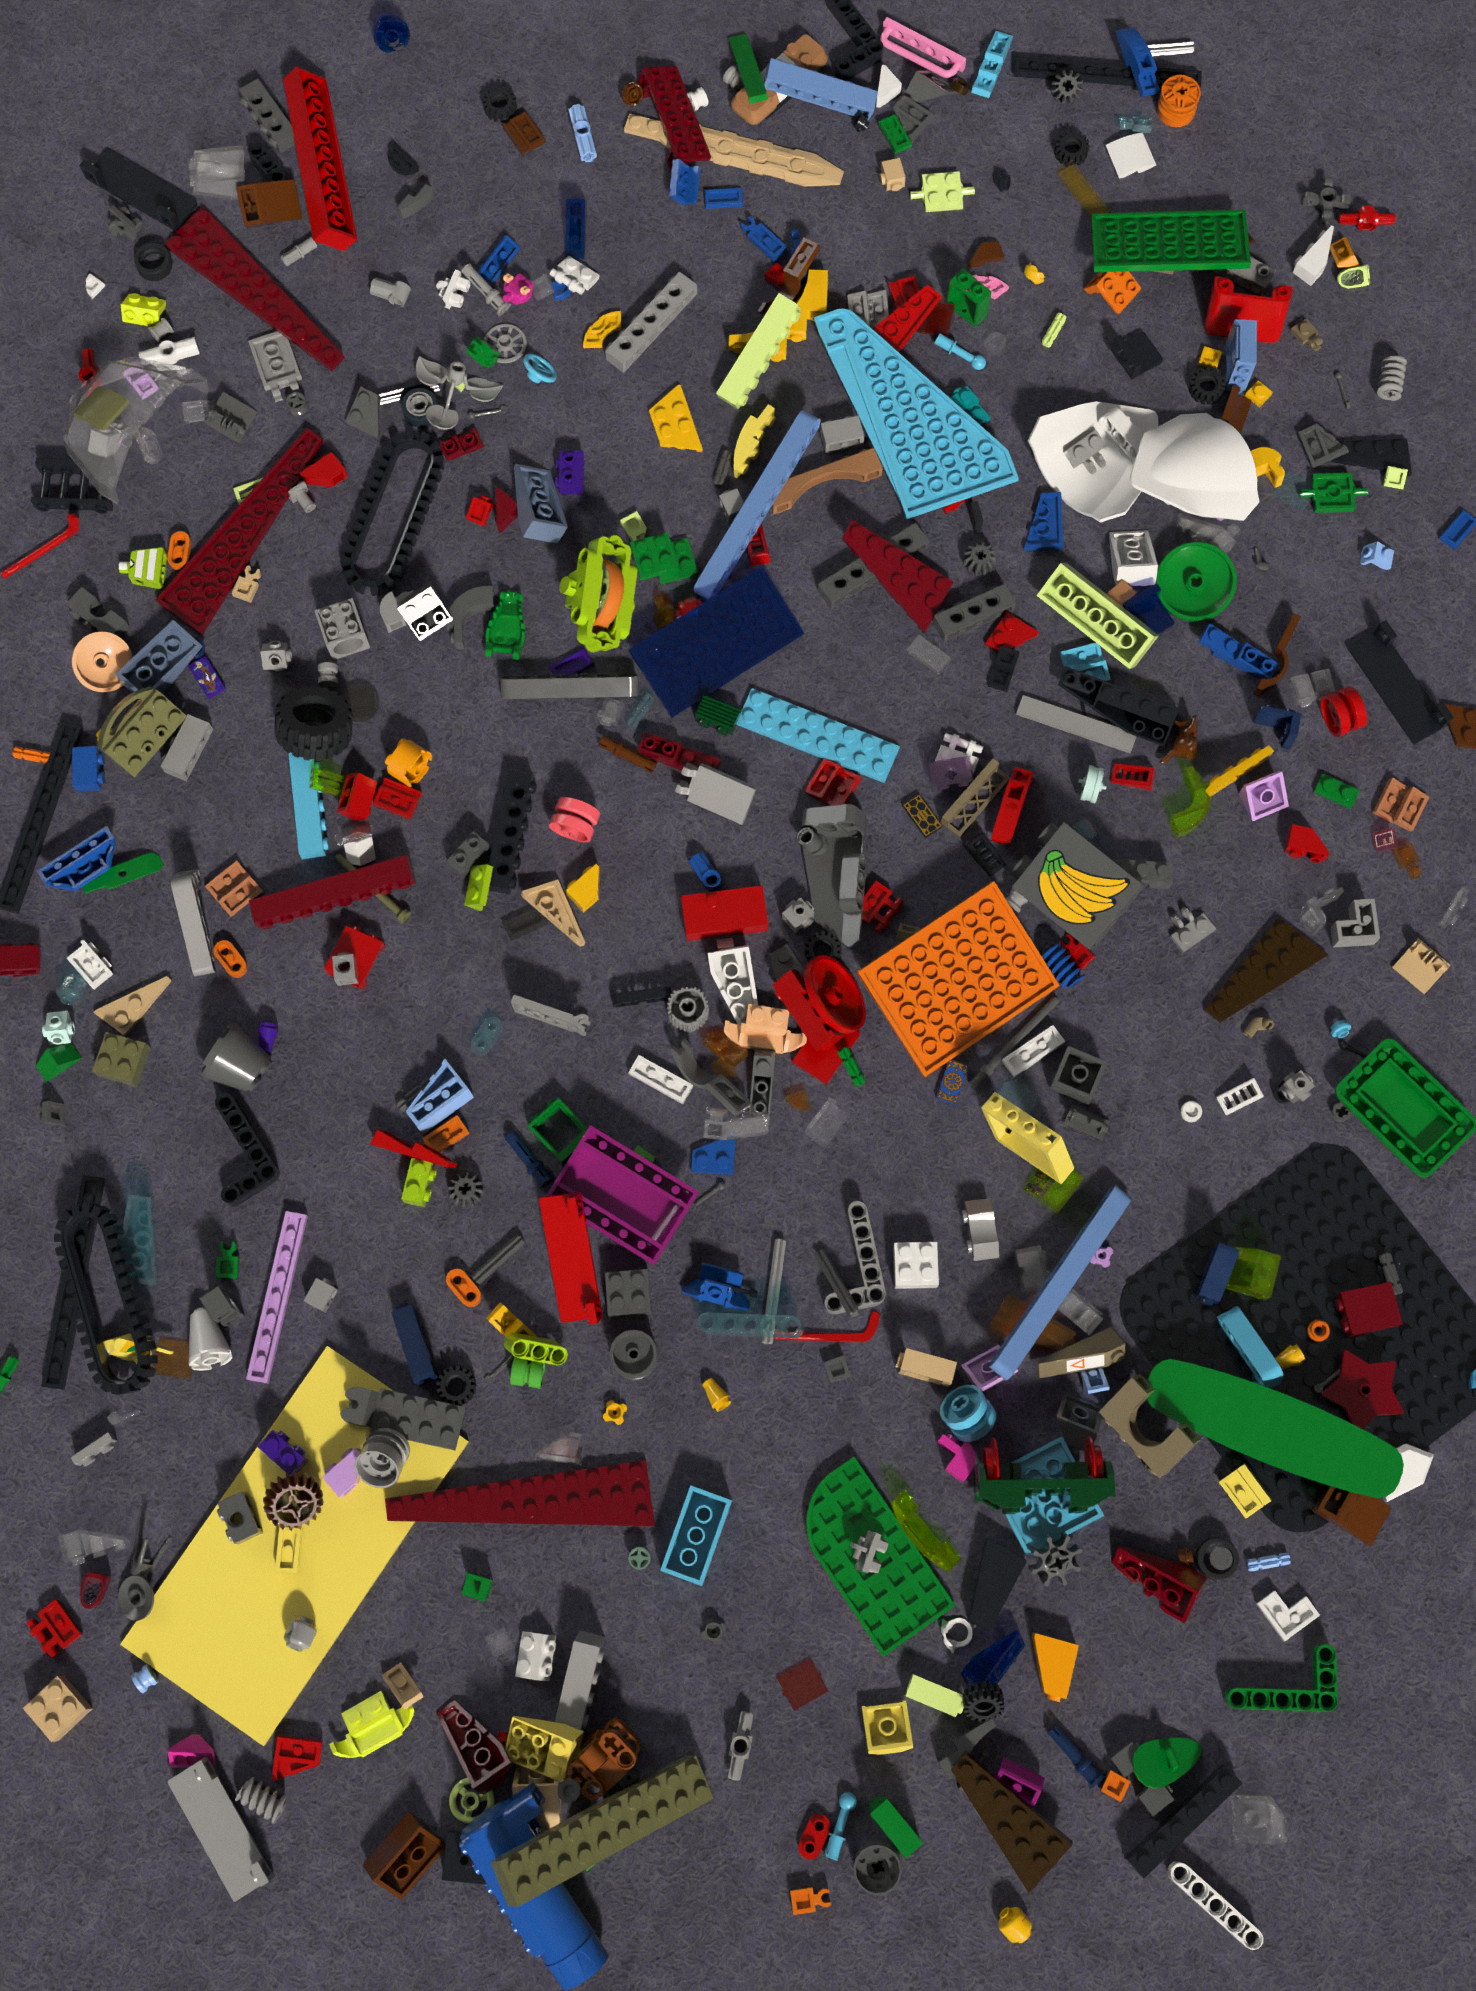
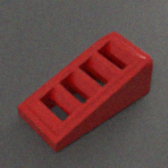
[747,524,770,566]
[1110,763,1155,791]

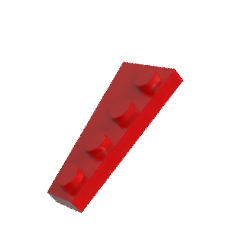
[873,285,943,353]

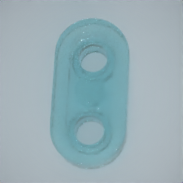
[471,1017,503,1056]

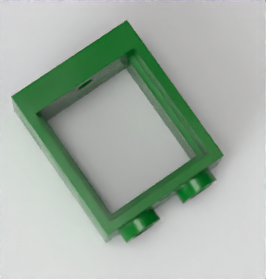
[946,268,992,328]
[527,1098,587,1166]
[868,1796,923,1858]

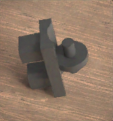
[107,205,142,242]

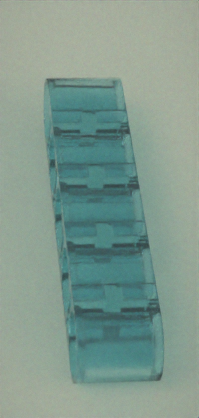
[697,1312,804,1338]

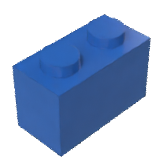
[72,746,105,792]

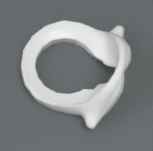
[941,1618,973,1653]

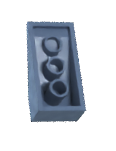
[514,464,568,543]
[115,620,202,700]

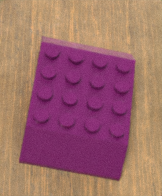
[546,1125,699,1265]

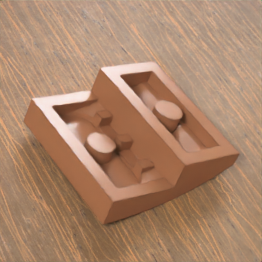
[1372,778,1429,831]
[205,861,263,917]

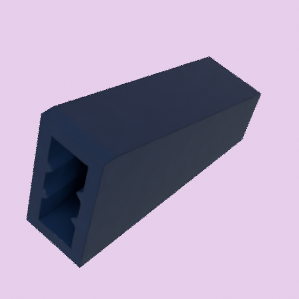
[391,1303,439,1387]

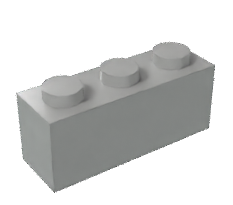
[161,714,213,781]

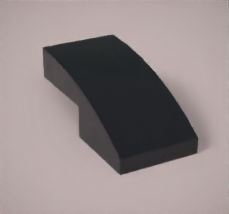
[988,646,1020,692]

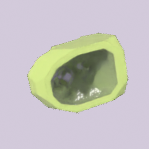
[1337,264,1370,289]

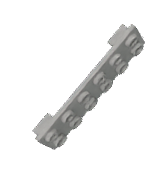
[168,1756,274,1902]

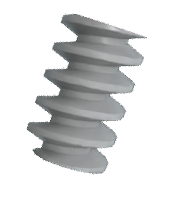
[1377,356,1407,401]
[235,1776,286,1824]

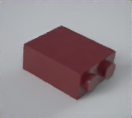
[1335,1282,1403,1337]

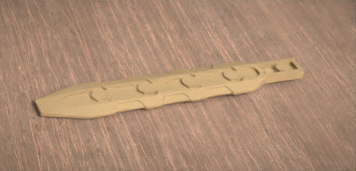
[624,113,844,187]

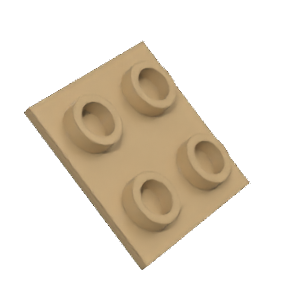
[1392,938,1450,994]

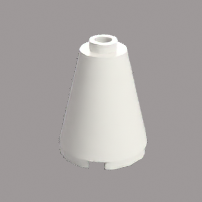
[188,1308,232,1371]

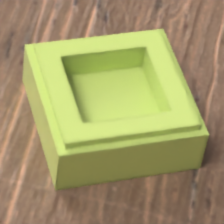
[1383,466,1408,489]

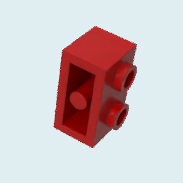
[336,772,377,821]

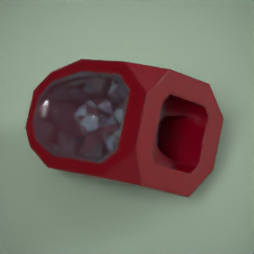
[80,1571,111,1609]

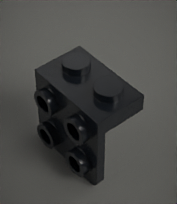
[1111,332,1163,380]

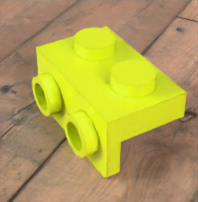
[121,293,166,327]

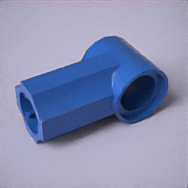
[688,852,722,892]

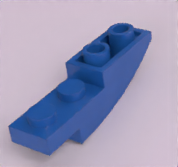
[1116,27,1160,97]
[1198,623,1279,679]

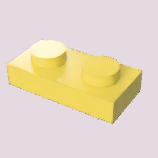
[275,1527,303,1573]

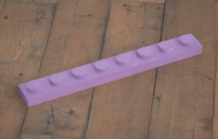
[246,1211,308,1384]

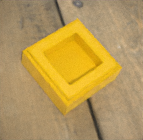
[1198,346,1222,370]

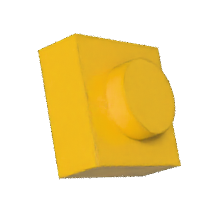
[1245,380,1273,408]

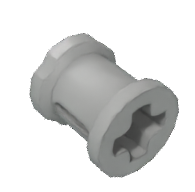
[148,317,174,343]

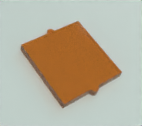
[154,1339,192,1379]

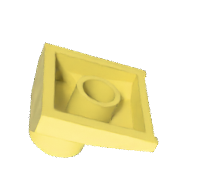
[862,1701,913,1755]

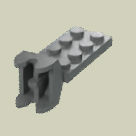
[340,1387,466,1451]

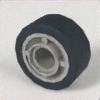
[401,388,438,428]

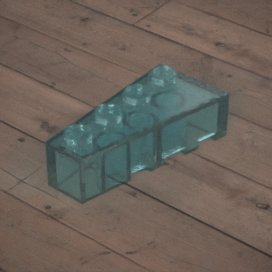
[113,1195,159,1287]

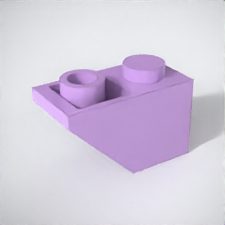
[322,1448,360,1498]

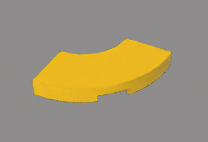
[583,311,621,348]

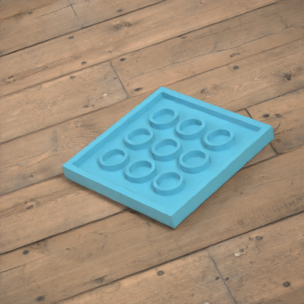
[1005,1437,1104,1556]

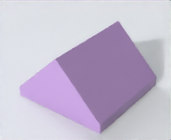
[1239,770,1289,821]
[961,1345,1018,1392]

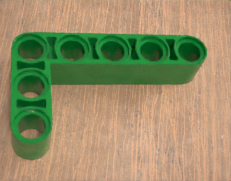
[1224,1644,1338,1712]

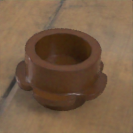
[1178,1546,1194,1567]

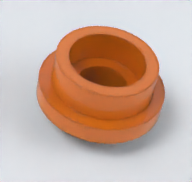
[1307,1320,1330,1342]

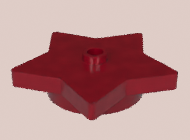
[1320,1350,1404,1429]

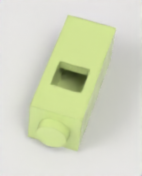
[904,1674,964,1717]

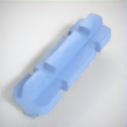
[1246,1552,1291,1572]

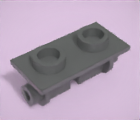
[1063,1105,1110,1140]

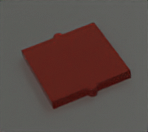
[917,302,955,336]
[776,1658,828,1711]

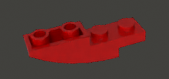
[991,767,1034,846]

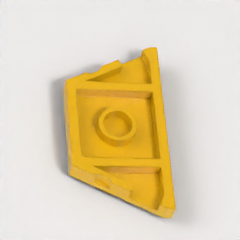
[649,385,703,452]

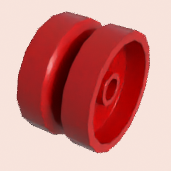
[1320,686,1367,737]

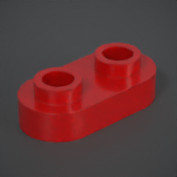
[798,1813,830,1860]

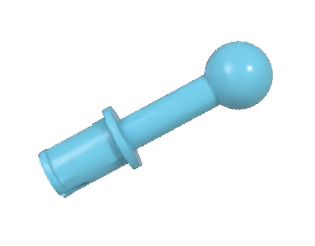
[934,333,986,370]
[823,1792,857,1861]

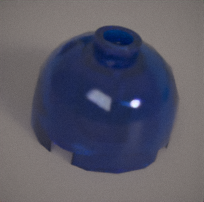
[372,12,410,53]

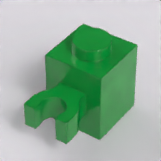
[465,336,500,368]

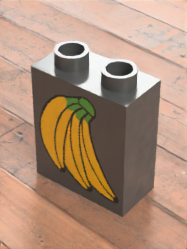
[1011,822,1146,950]

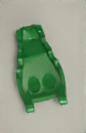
[485,591,525,660]

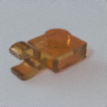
[654,594,677,628]
[1392,843,1422,880]

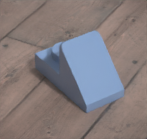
[1079,1368,1109,1394]

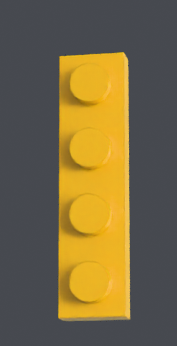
[1205,745,1274,797]

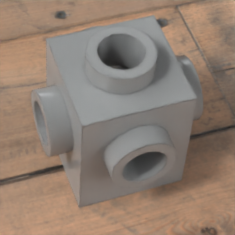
[260,641,292,671]
[782,897,814,934]
[1280,1070,1315,1104]

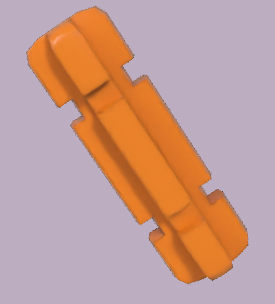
[12,746,51,764]

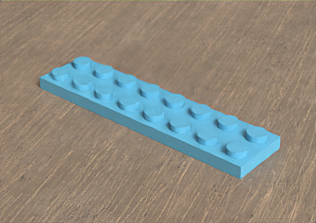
[737,688,900,783]

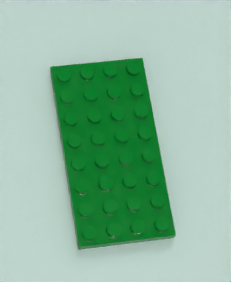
[1091,210,1251,272]

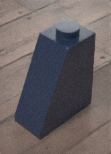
[1195,1243,1240,1306]

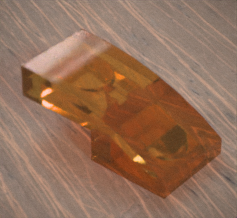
[702,1028,748,1067]

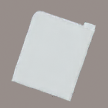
[343,834,376,866]

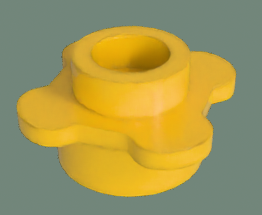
[603,1400,627,1425]

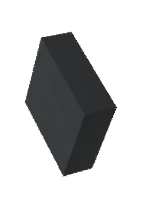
[969,501,983,532]

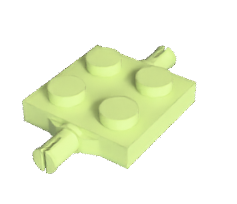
[910,172,975,212]

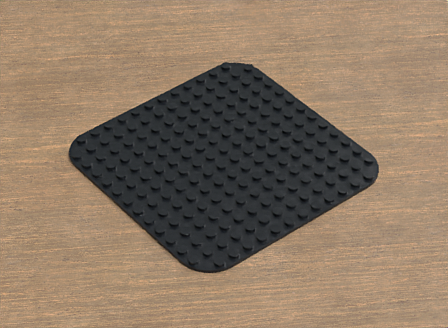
[1120,1146,1476,1532]

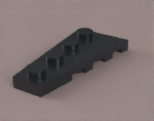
[1330,438,1412,476]

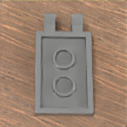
[248,331,302,402]
[675,763,757,825]
[511,995,590,1036]

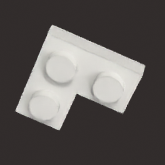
[1256,1591,1320,1641]

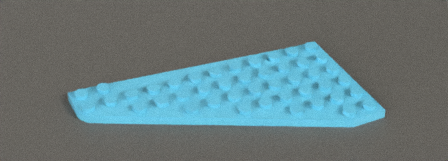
[814,309,1019,519]

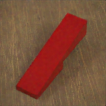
[370,1129,458,1168]

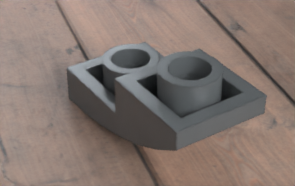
[397,184,434,219]

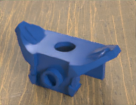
[682,1263,750,1311]

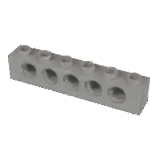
[605,272,697,373]

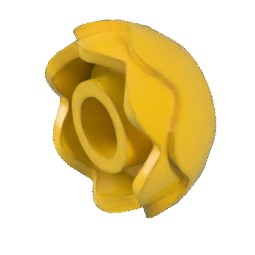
[1024,262,1046,285]

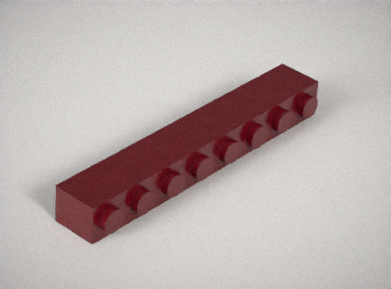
[249,855,416,929]

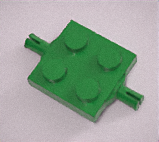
[1299,473,1368,513]

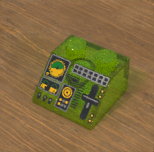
[1023,1169,1084,1215]

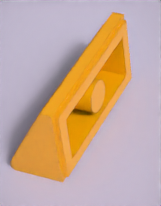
[1330,237,1360,267]

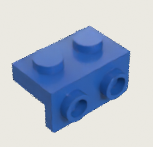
[669,159,701,205]

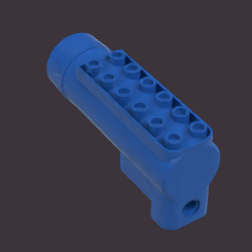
[459,1783,609,1990]

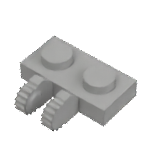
[1063,430,1106,474]
[1170,907,1216,953]

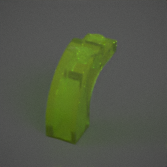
[1168,766,1212,839]

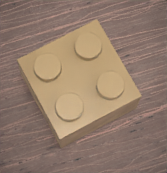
[23,1675,93,1742]

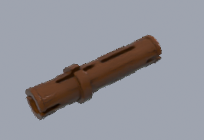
[599,735,658,774]

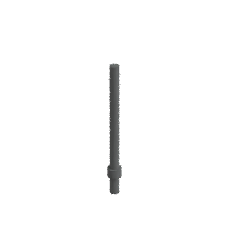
[969,996,1059,1089]

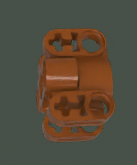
[567,1718,641,1800]

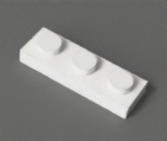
[1002,1025,1065,1077]
[628,1055,693,1104]

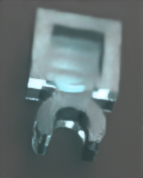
[1119,116,1152,133]

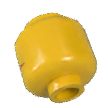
[998,1907,1032,1943]

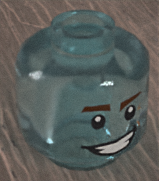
[56,973,87,1005]

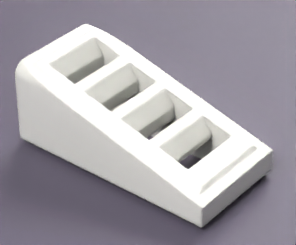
[1216,1078,1264,1115]

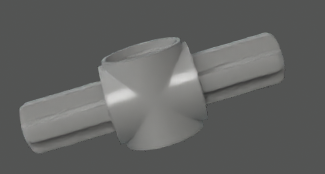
[728,1711,754,1781]

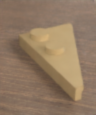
[521,880,585,947]
[93,976,172,1037]

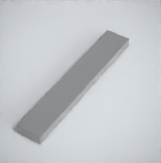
[1016,695,1136,753]

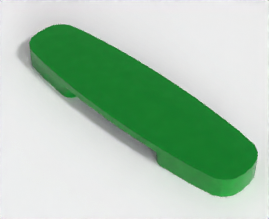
[1147,1359,1404,1498]

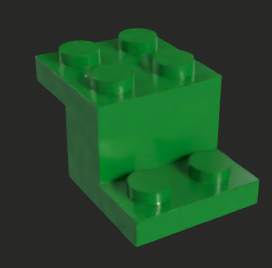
[630,532,698,585]

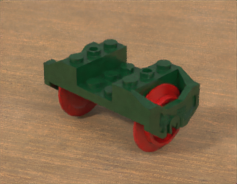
[973,1436,1116,1515]

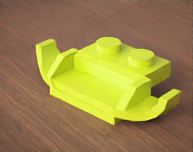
[329,1691,414,1758]

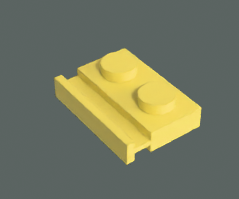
[1219,1463,1272,1518]

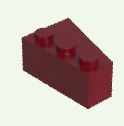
[0,943,40,977]

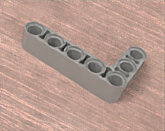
[171,869,216,977]
[824,1201,886,1314]

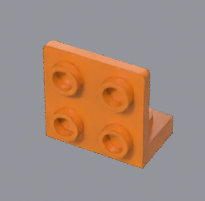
[1084,272,1141,314]

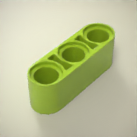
[503,1332,568,1365]

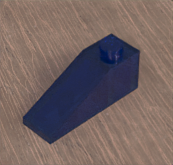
[565,199,587,259]
[961,1630,1025,1687]

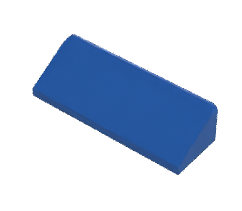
[477,234,521,287]

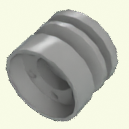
[354,1428,410,1488]

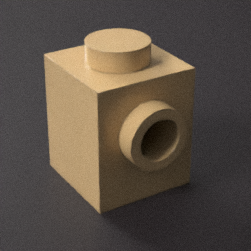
[879,158,906,191]

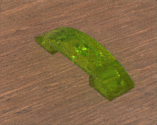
[891,1489,962,1572]

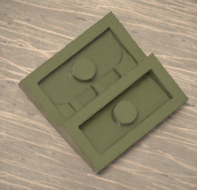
[73,386,130,430]

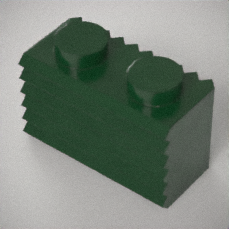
[695,694,741,735]

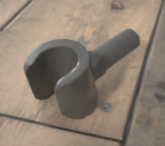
[1254,548,1269,574]

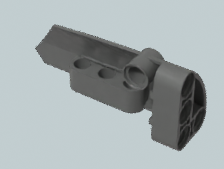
[797,804,866,948]

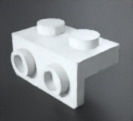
[67,940,113,990]
[515,1631,556,1681]

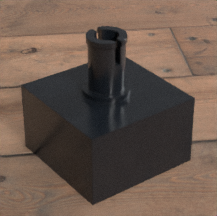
[442,1830,485,1884]

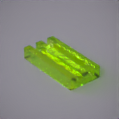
[309,768,346,797]

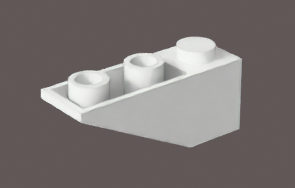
[1293,225,1334,286]

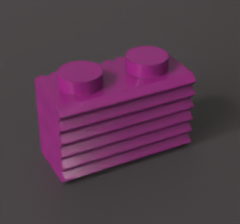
[996,1757,1045,1807]

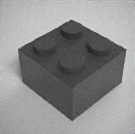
[1050,1046,1107,1105]
[605,1269,652,1318]

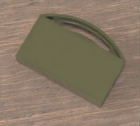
[97,687,187,777]

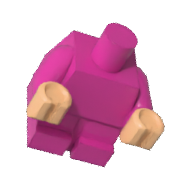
[503,273,534,305]

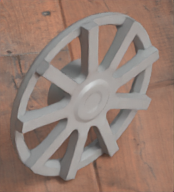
[485,324,527,363]

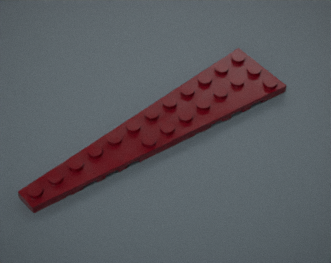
[164,206,345,372]
[155,428,323,636]
[385,1460,655,1527]

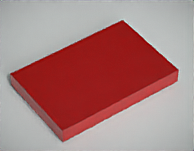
[792,1031,861,1085]

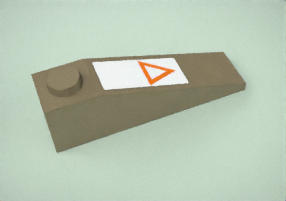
[1037,1327,1125,1378]

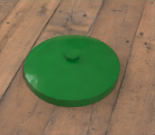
[1156,542,1237,622]

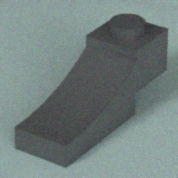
[938,1718,996,1779]

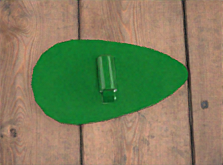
[1132,1738,1202,1789]

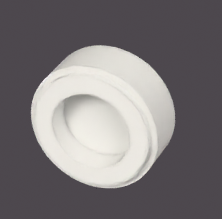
[1180,1101,1202,1122]

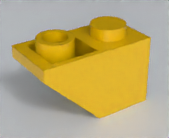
[566,864,600,913]

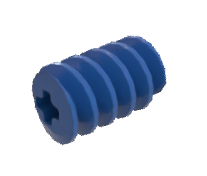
[1042,943,1085,989]

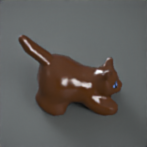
[1159,715,1197,764]

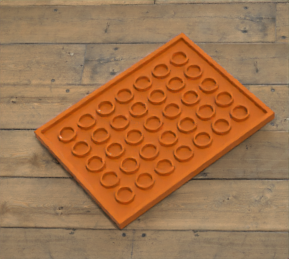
[857,881,1060,1077]

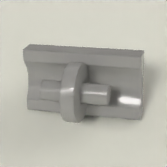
[849,1531,889,1573]

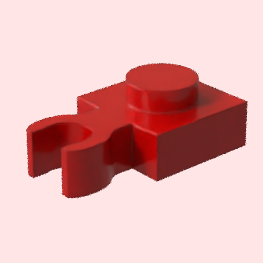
[1060,934,1096,970]

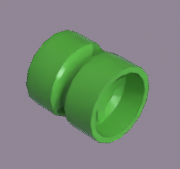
[510,1357,545,1389]

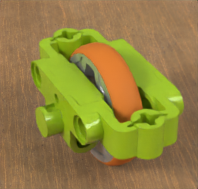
[559,535,637,653]

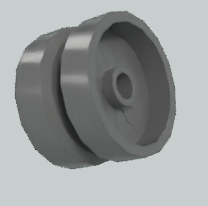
[609,1330,658,1381]

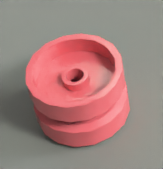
[549,797,600,842]

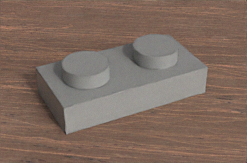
[71,1432,117,1467]

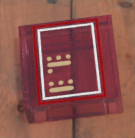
[1373,827,1398,852]

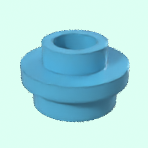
[1330,1020,1351,1038]

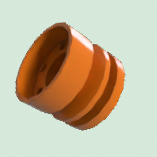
[1157,75,1201,127]

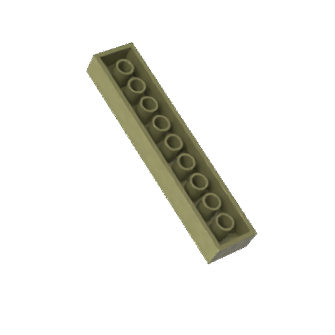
[490,1755,714,1907]

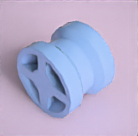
[131,1664,159,1693]

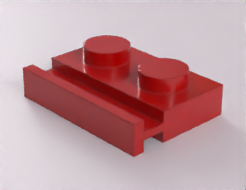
[888,276,920,310]
[373,777,422,820]

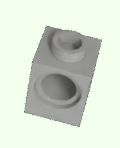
[719,489,744,523]
[332,952,359,986]
[304,1278,338,1313]

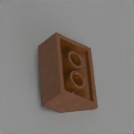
[362,1812,446,1900]

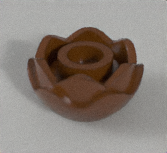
[621,82,643,107]

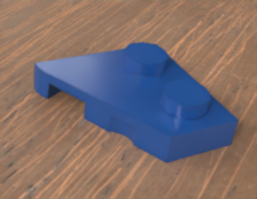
[691,1134,736,1175]

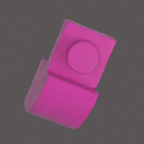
[937,1434,975,1483]

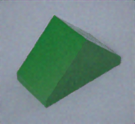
[36,1043,82,1082]

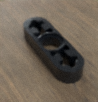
[612,987,672,1008]

